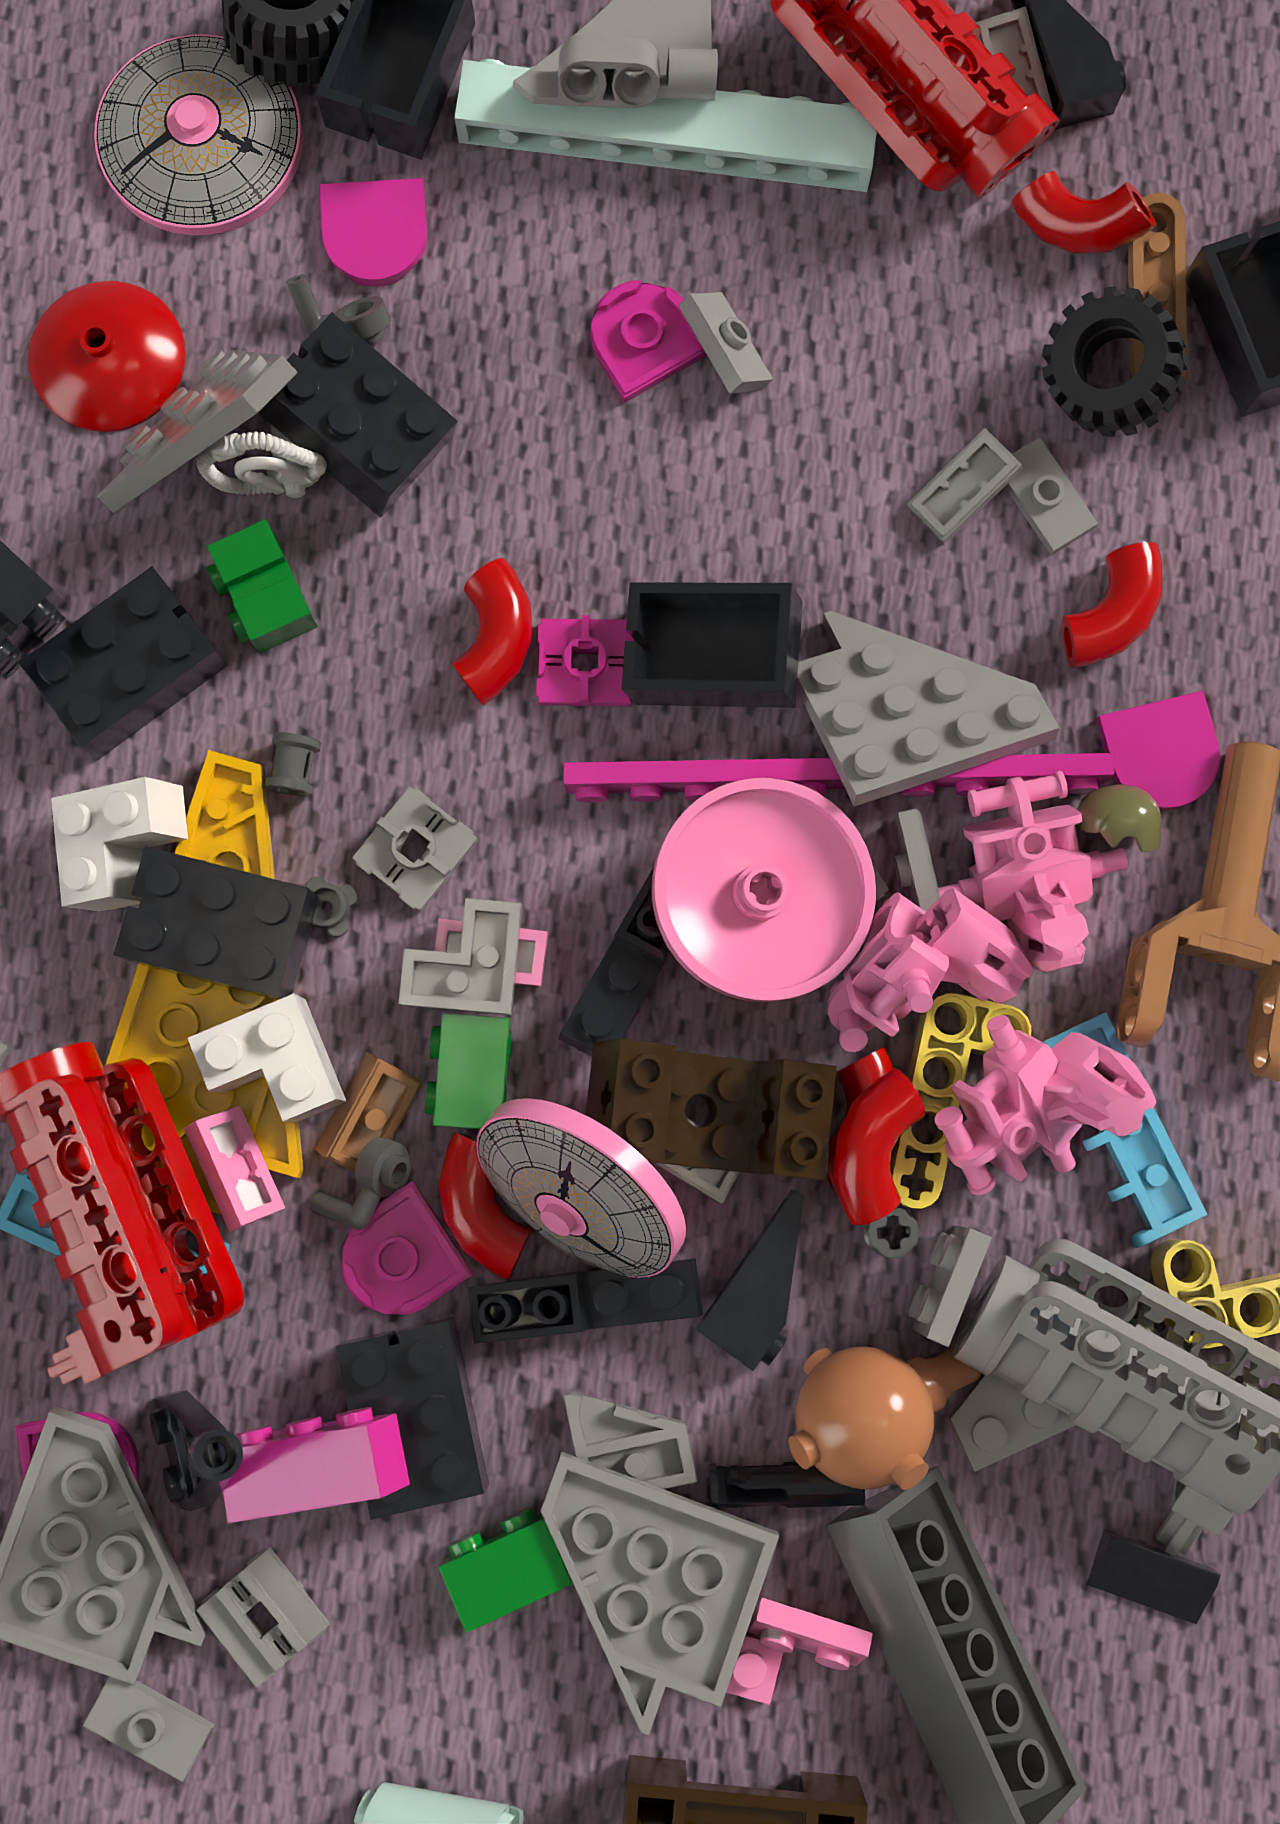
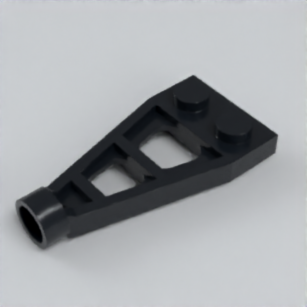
[150,1390,243,1511]

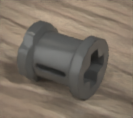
[264,732,321,797]
[863,1208,919,1258]

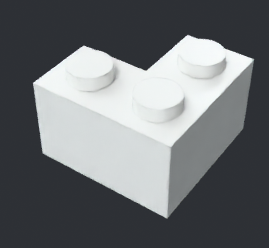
[51,777,188,911]
[188,993,346,1123]

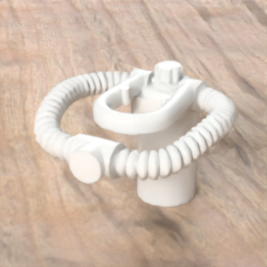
[196,425,327,498]

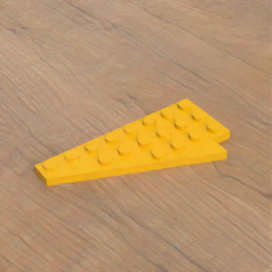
[105,750,303,1215]

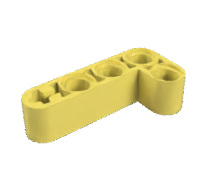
[890,993,1031,1209]
[1151,1239,1280,1349]

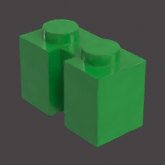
[206,519,318,653]
[425,1013,513,1129]
[439,1507,573,1633]

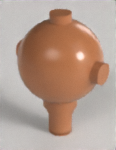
[788,1346,981,1490]

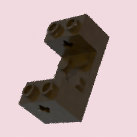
[586,1038,836,1180]
[623,1755,868,1824]

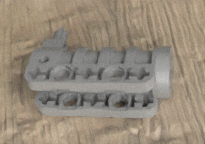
[952,1239,1280,1556]

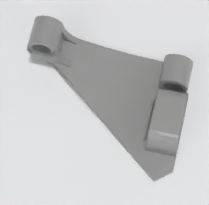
[513,0,718,108]

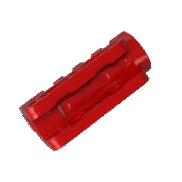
[770,0,1060,199]
[0,1042,244,1385]

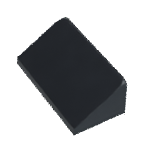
[1087,1529,1221,1624]

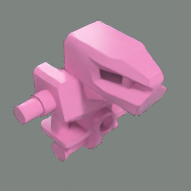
[938,771,1128,972]
[827,888,1034,1052]
[934,1015,1156,1195]

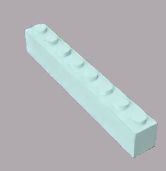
[454,59,877,192]

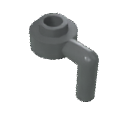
[286,274,391,344]
[310,1137,410,1230]

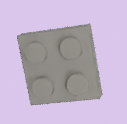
[908,1225,992,1347]

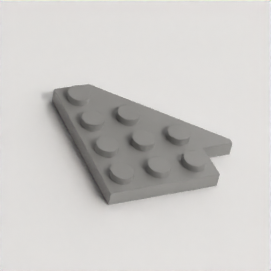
[96,350,298,513]
[541,1452,779,1735]

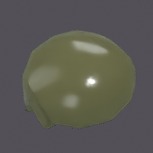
[1076,784,1161,852]

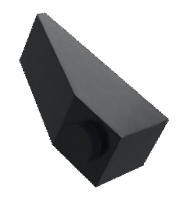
[1011,0,1126,130]
[696,1189,804,1371]

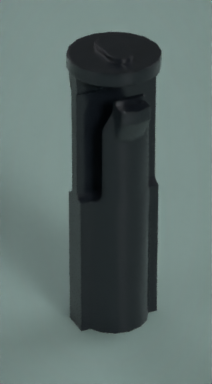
[706,1462,866,1509]

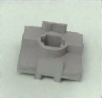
[352,786,478,912]
[196,1547,330,1688]

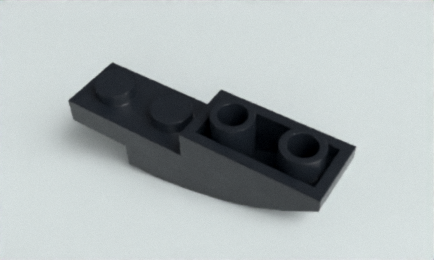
[559,867,671,1057]
[468,1258,703,1344]

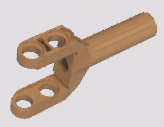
[1116,741,1280,1082]

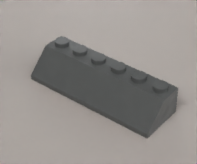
[826,1466,1087,1824]

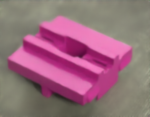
[536,615,634,707]

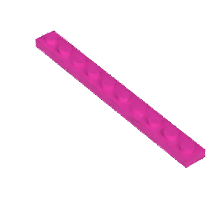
[564,753,1115,803]

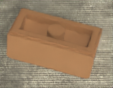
[314,1052,423,1172]

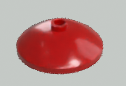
[28,281,186,432]

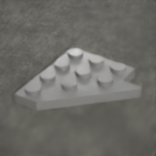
[797,611,1060,807]
[0,1406,208,1685]

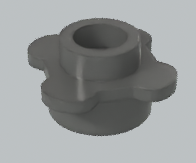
[305,877,358,937]

